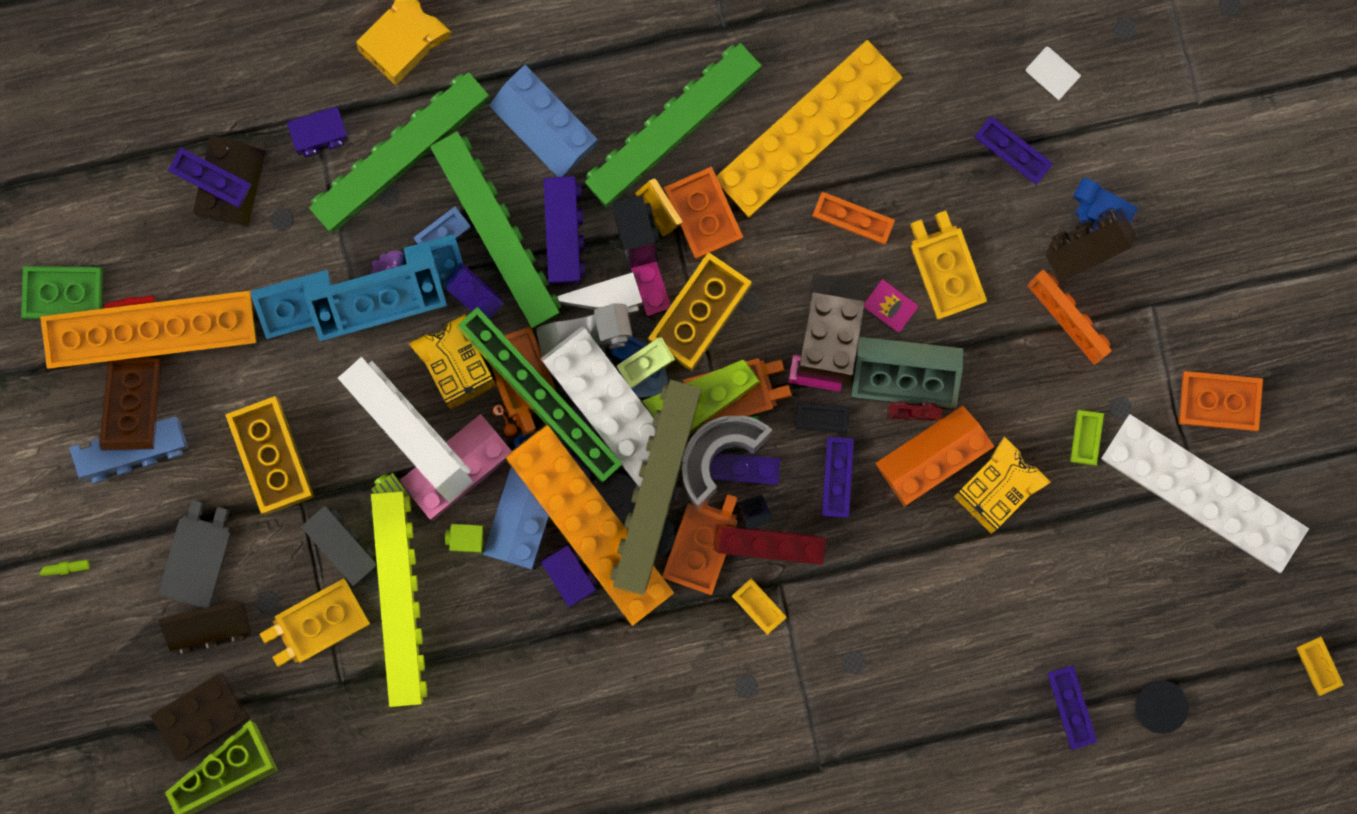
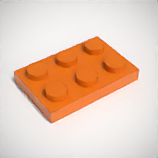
[664,166,744,260]
[1178,371,1263,432]

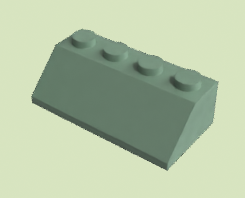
[851,337,963,409]

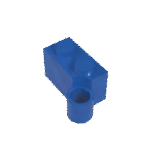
[1073,178,1139,223]

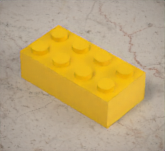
[648,252,752,372]
[225,396,315,516]

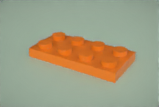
[1027,269,1112,366]

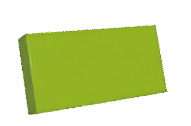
[1070,410,1104,466]

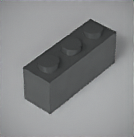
[301,506,377,587]

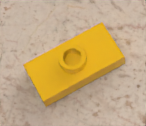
[635,178,683,237]
[732,578,787,635]
[1296,637,1344,696]

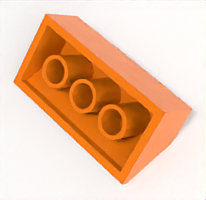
[875,405,994,507]

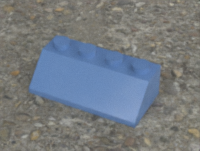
[489,65,598,177]
[483,467,550,571]

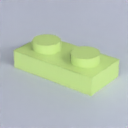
[617,337,675,388]

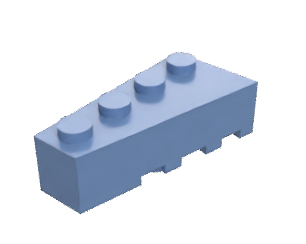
[69,417,189,484]

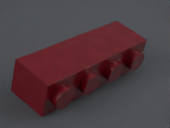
[714,524,826,565]

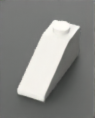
[558,272,643,315]

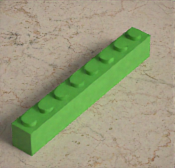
[585,43,762,209]
[309,72,490,235]
[430,131,562,331]
[457,307,622,483]

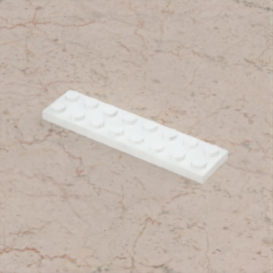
[1101,414,1309,573]

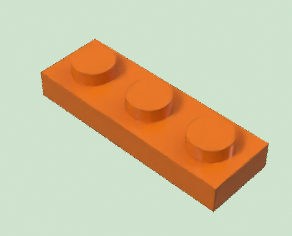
[812,192,895,245]

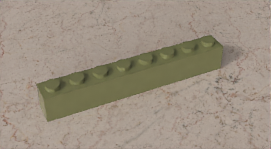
[610,380,702,595]

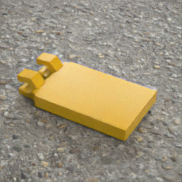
[910,211,987,320]
[260,578,370,667]

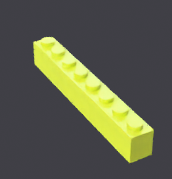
[371,491,427,707]

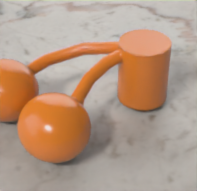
[491,405,520,437]

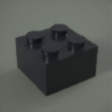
[612,195,662,269]

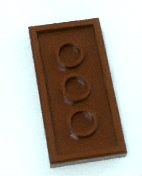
[99,358,162,451]

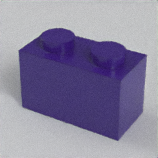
[287,106,349,158]
[444,263,503,319]
[541,545,598,608]

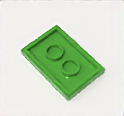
[21,266,103,319]

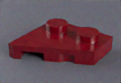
[887,402,942,421]

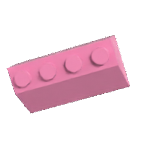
[399,414,512,521]

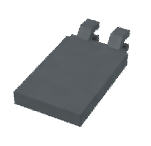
[158,500,232,608]

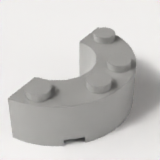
[536,303,633,357]
[682,415,772,510]

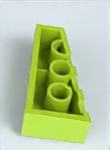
[642,360,761,435]
[165,720,278,814]

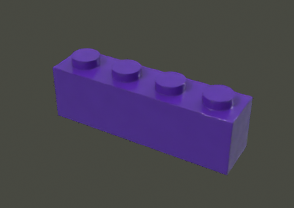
[543,176,586,286]

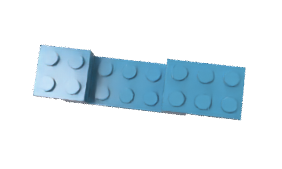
[251,234,463,341]

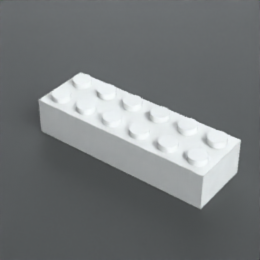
[540,327,657,487]
[338,357,473,503]

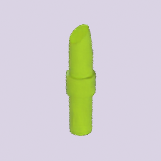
[39,559,90,576]

